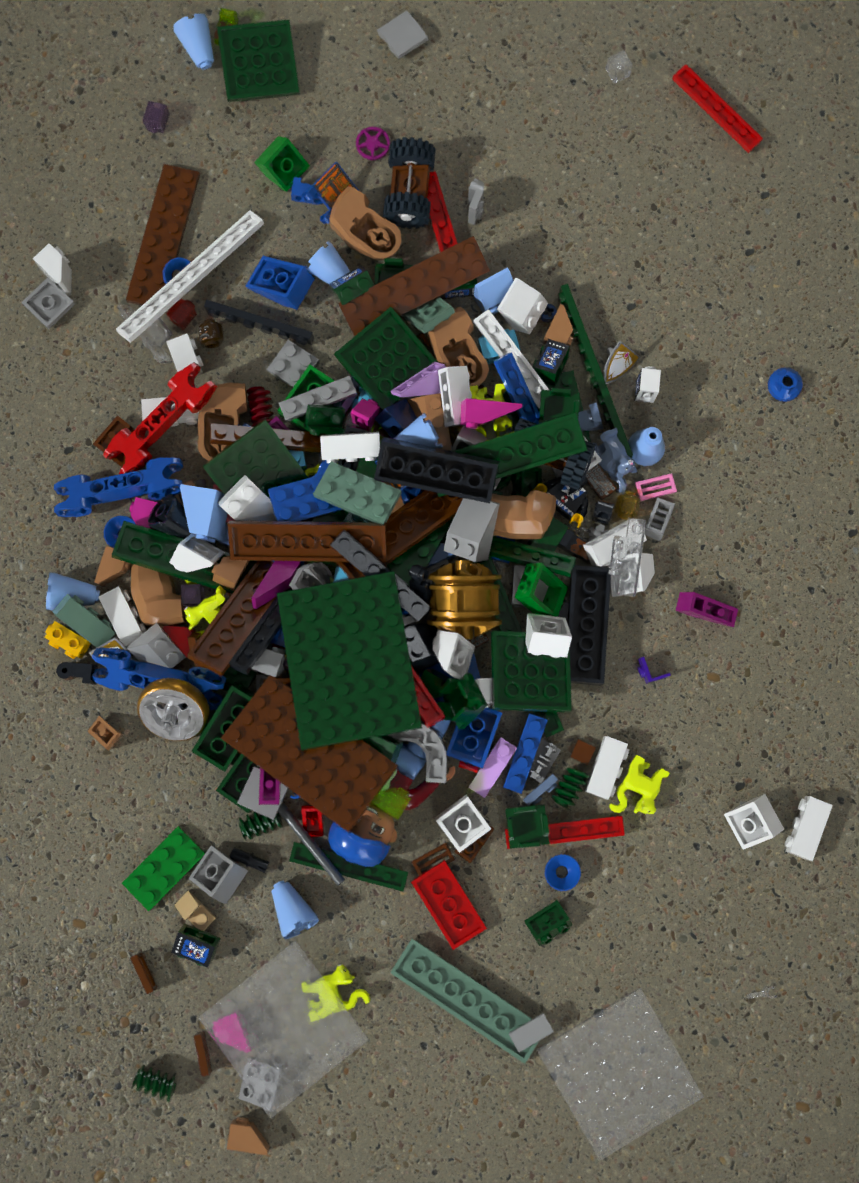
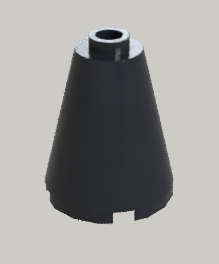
[148,494,195,539]

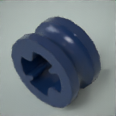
[540,304,557,323]

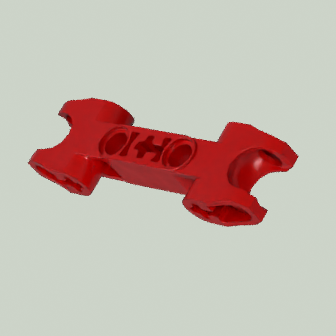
[103,362,217,474]

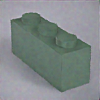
[52,594,116,647]

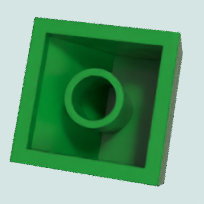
[254,136,310,192]

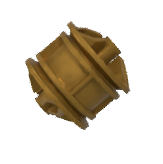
[427,560,502,639]

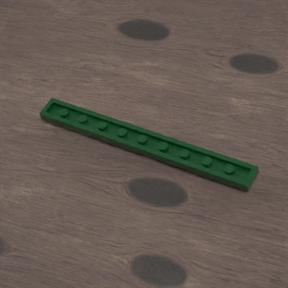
[558,284,633,458]
[473,556,564,738]

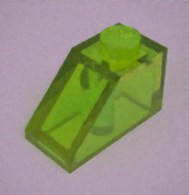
[371,787,411,821]

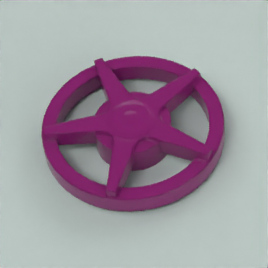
[356,127,390,160]

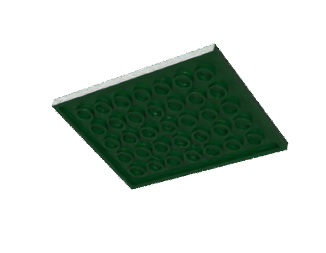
[277,571,422,751]

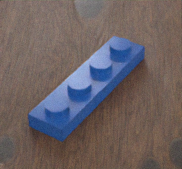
[493,352,539,424]
[503,713,548,794]

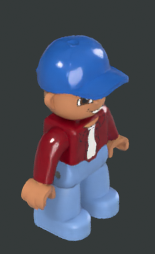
[328,719,455,867]

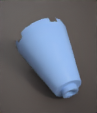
[173,13,214,70]
[305,241,351,285]
[393,413,443,449]
[628,427,665,466]
[46,572,100,611]
[271,880,319,939]

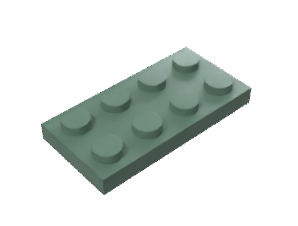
[313,461,401,524]

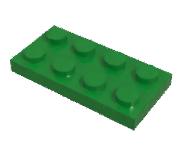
[121,826,205,911]

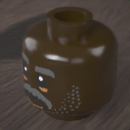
[198,319,224,348]

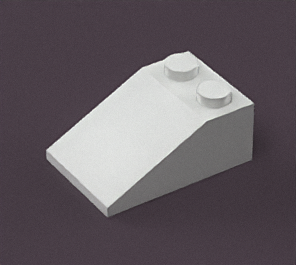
[218,475,276,521]

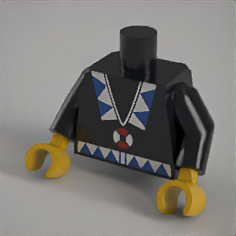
[533,477,588,528]

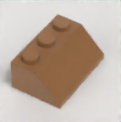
[407,393,451,451]

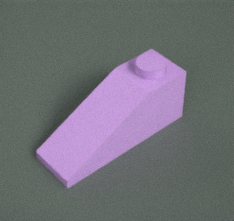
[391,362,446,397]
[468,737,517,798]

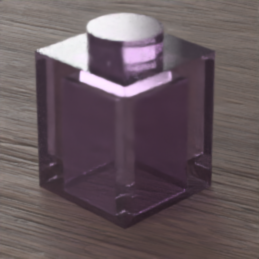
[142,101,169,133]
[181,584,205,607]

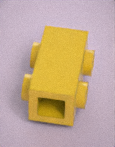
[44,621,91,659]

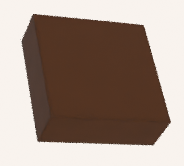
[570,739,596,766]

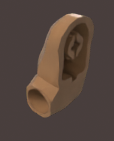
[329,187,402,260]
[427,307,489,386]
[198,383,248,461]
[491,490,557,539]
[131,564,186,628]

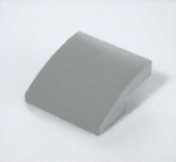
[377,11,428,59]

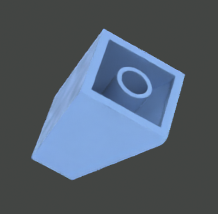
[180,484,228,543]

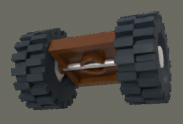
[383,137,436,229]
[514,418,596,490]

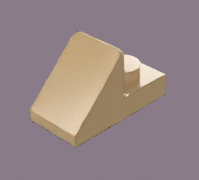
[175,890,217,931]

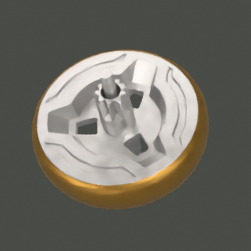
[137,678,210,741]

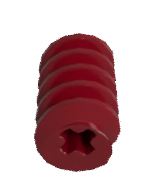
[246,386,274,427]

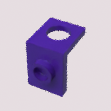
[638,657,671,684]

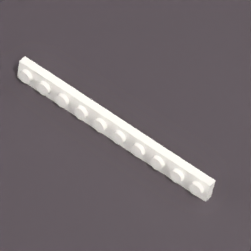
[116,211,264,343]
[473,309,602,471]

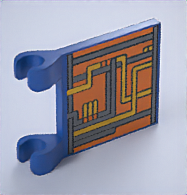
[301,162,358,224]

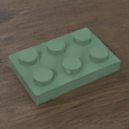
[401,297,455,334]

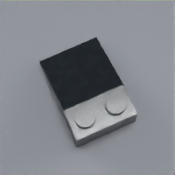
[404,623,440,672]

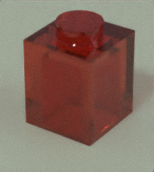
[166,298,197,331]

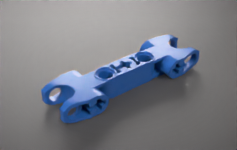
[54,457,184,517]
[92,648,226,710]

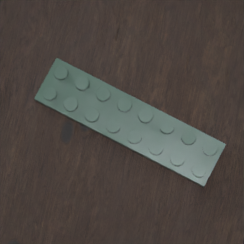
[390,938,539,1064]

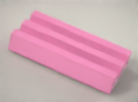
[635,473,677,501]

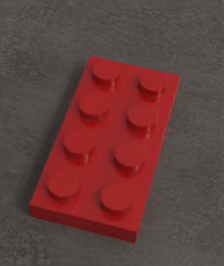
[411,860,487,950]

